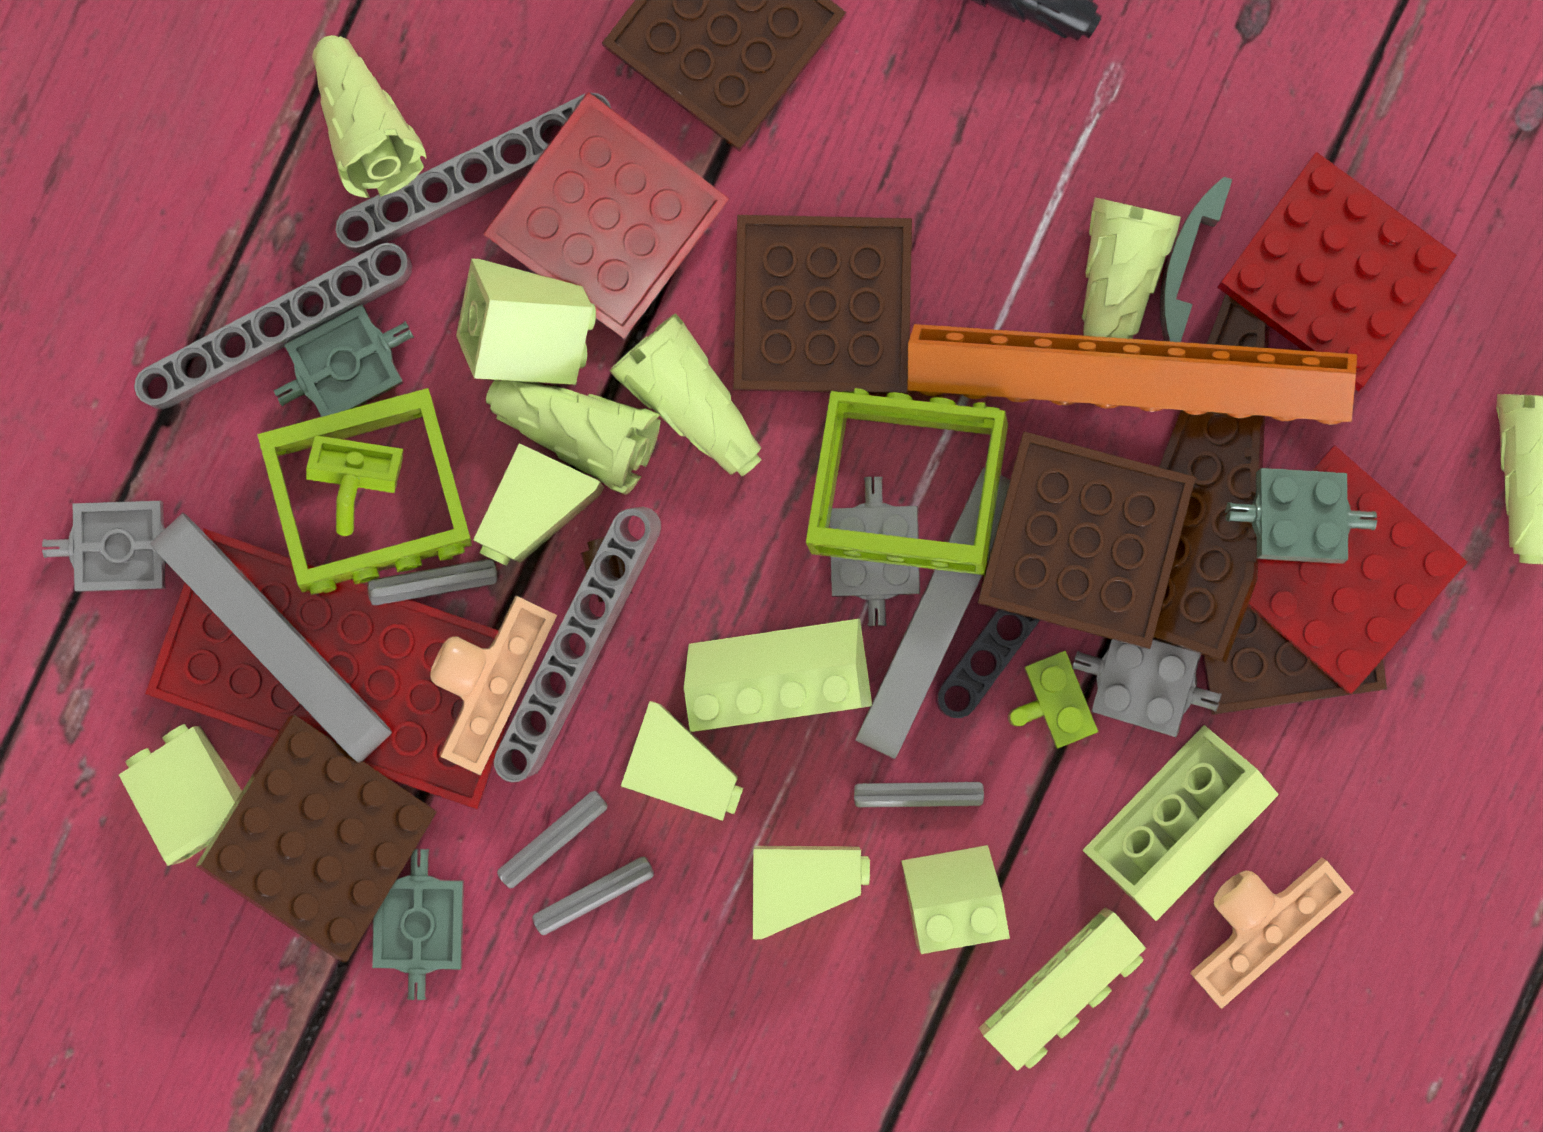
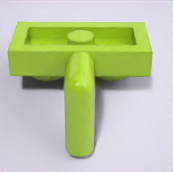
[306,435,403,536]
[1008,651,1098,748]

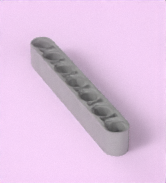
[336,93,611,253]
[134,243,412,409]
[855,467,1010,759]
[494,507,661,782]
[150,512,392,763]

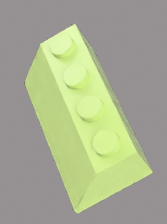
[684,619,872,732]
[1082,725,1279,921]
[979,907,1146,1071]

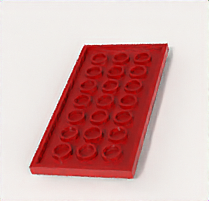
[145,528,516,809]

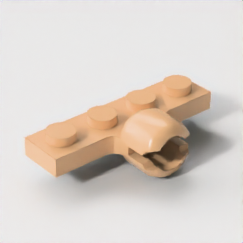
[430,596,557,775]
[1190,857,1354,1009]

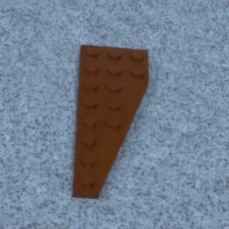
[1154,294,1269,663]

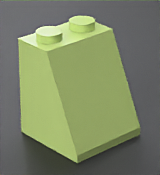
[456,258,596,385]
[473,443,604,566]
[621,701,743,821]
[119,724,242,866]
[901,845,1010,954]
[753,846,870,939]

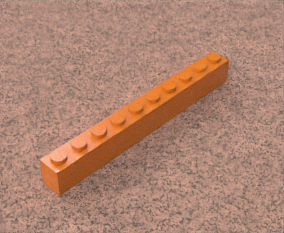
[908,324,1357,425]

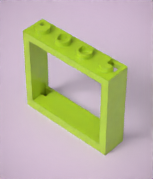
[257,388,472,595]
[806,388,1008,575]

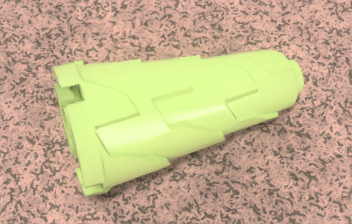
[312,35,426,198]
[1082,197,1181,339]
[609,313,761,477]
[486,380,661,495]
[1496,394,1543,564]

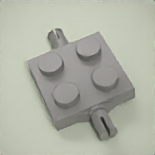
[830,477,920,626]
[42,501,166,592]
[1073,638,1222,737]

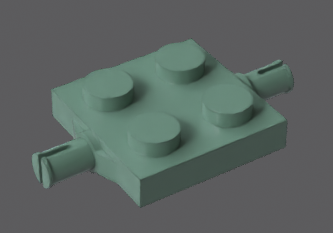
[274,304,414,417]
[1225,468,1377,564]
[372,849,464,1000]

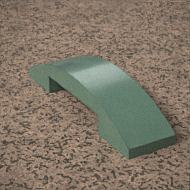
[1160,177,1232,342]

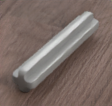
[367,559,497,605]
[854,782,984,807]
[497,791,608,888]
[532,857,654,935]

